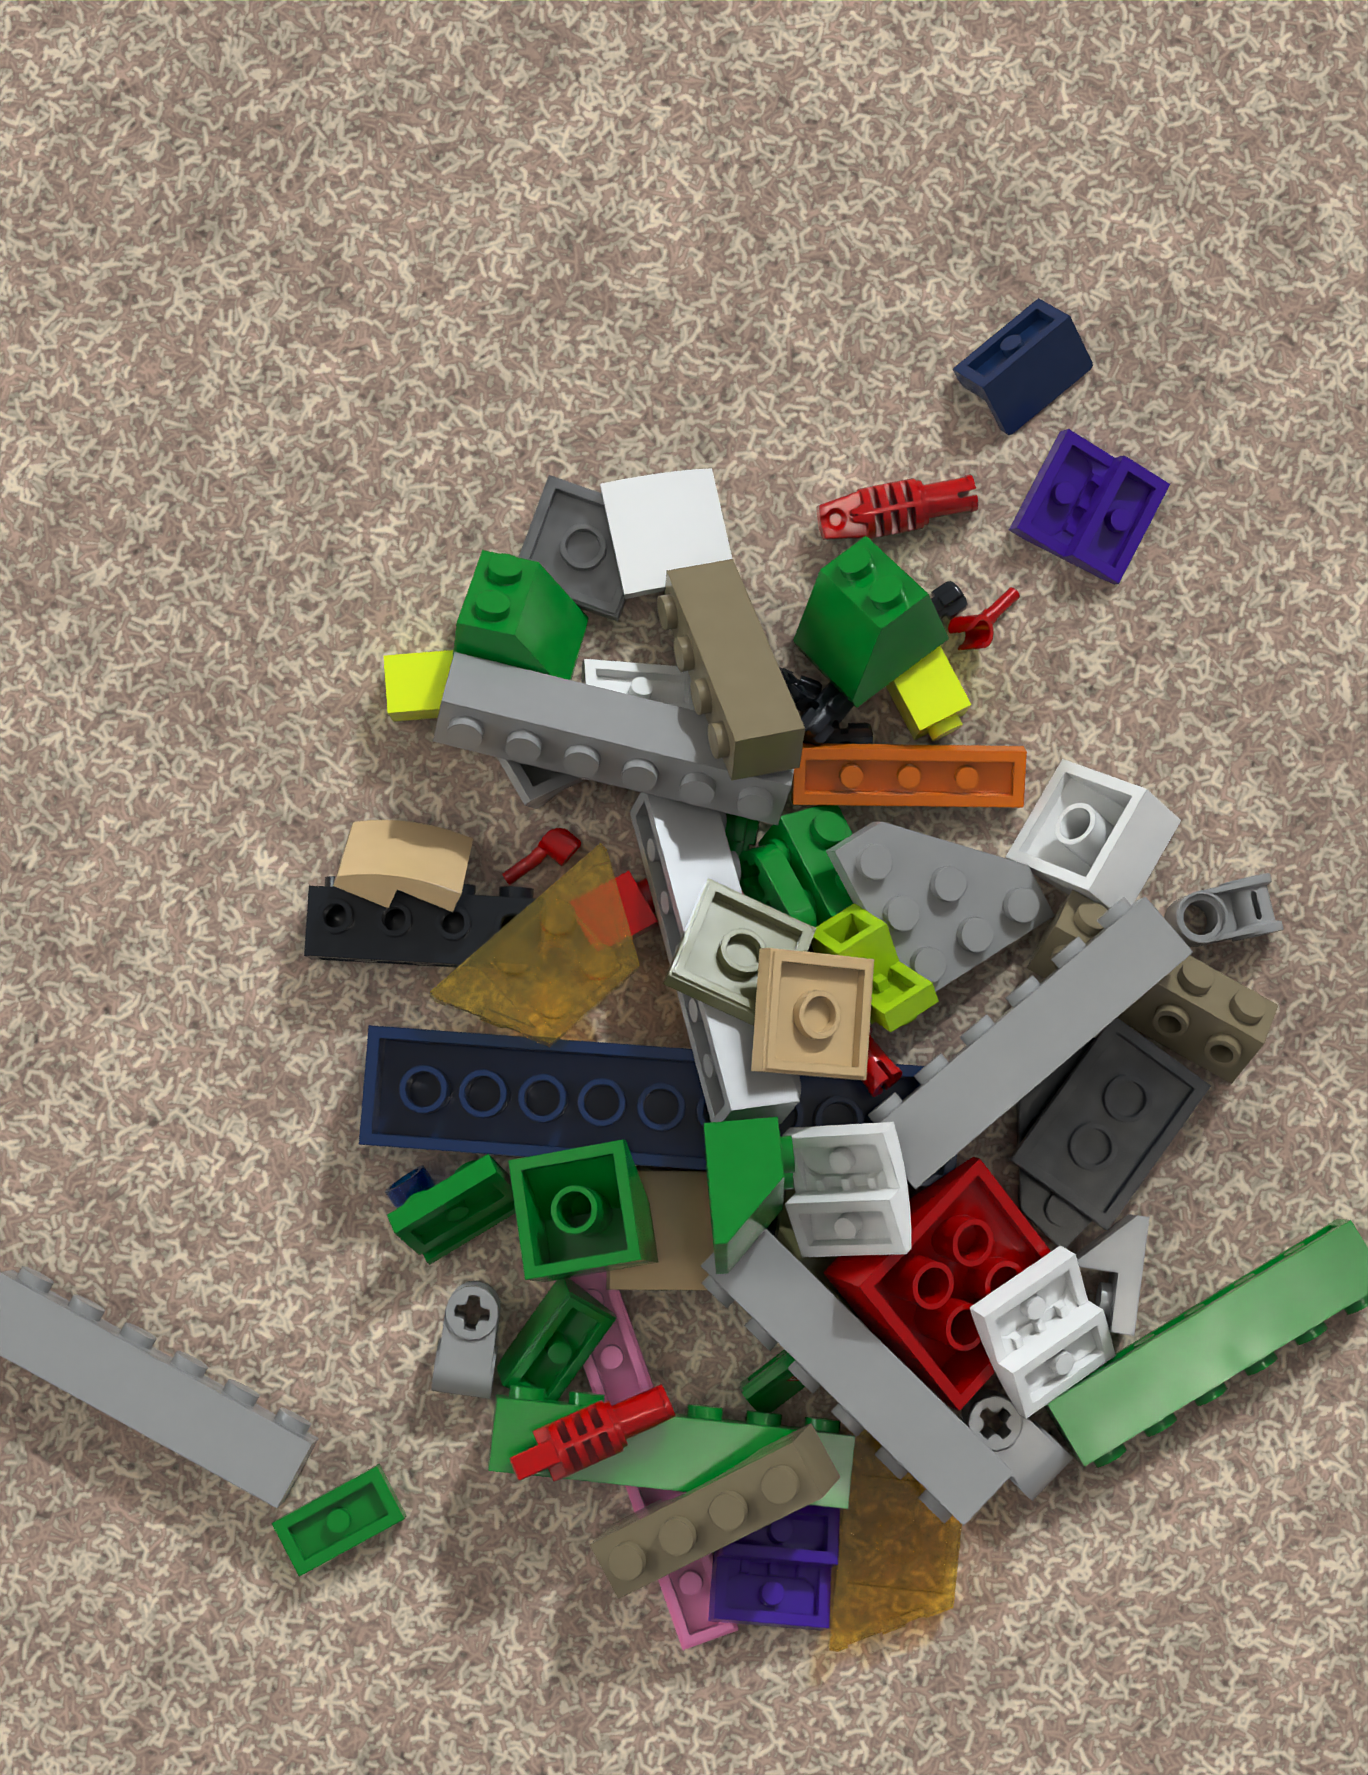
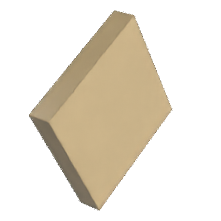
[751,948,874,1080]

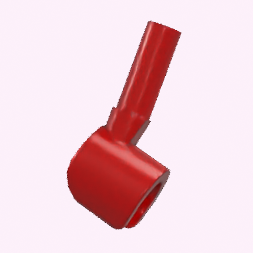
[948,587,1020,651]
[502,828,581,885]

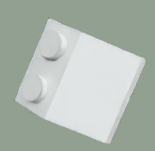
[1006,759,1181,909]

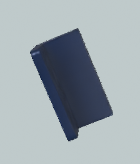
[953,298,1093,435]

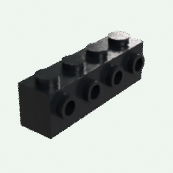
[304,876,546,973]

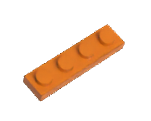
[791,743,1027,808]

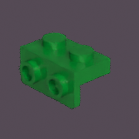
[758,805,854,926]

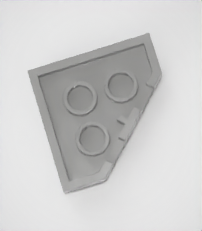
[826,821,1055,992]

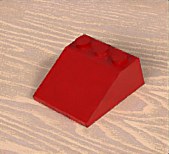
[823,1156,1051,1411]

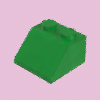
[793,536,949,708]
[453,550,589,680]
[704,1117,795,1274]
[508,1139,658,1282]

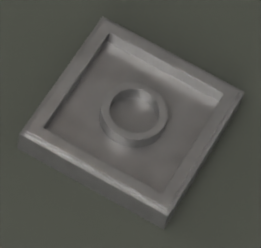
[518,475,626,622]

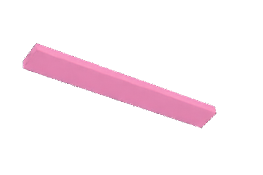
[554,1271,739,1650]

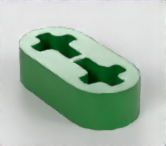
[738,844,817,927]

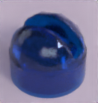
[385,1165,436,1208]

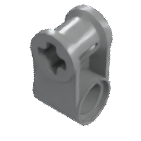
[1164,873,1284,948]
[431,1281,501,1399]
[961,1389,1073,1501]

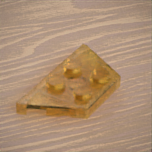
[430,843,640,1047]
[828,1429,962,1652]

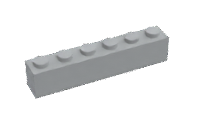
[433,652,794,825]
[630,792,801,1124]
[868,896,1193,1189]
[701,1229,1014,1526]
[0,1266,319,1508]

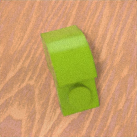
[811,903,939,1033]

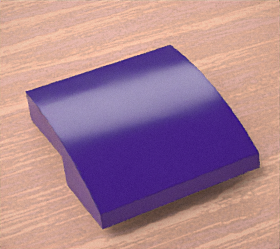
[1009,429,1170,584]
[708,1505,840,1631]

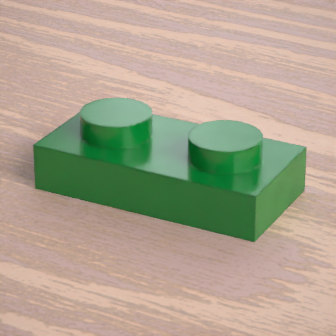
[271,1463,407,1577]

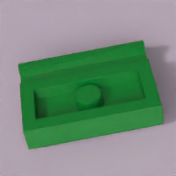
[387,1154,516,1265]

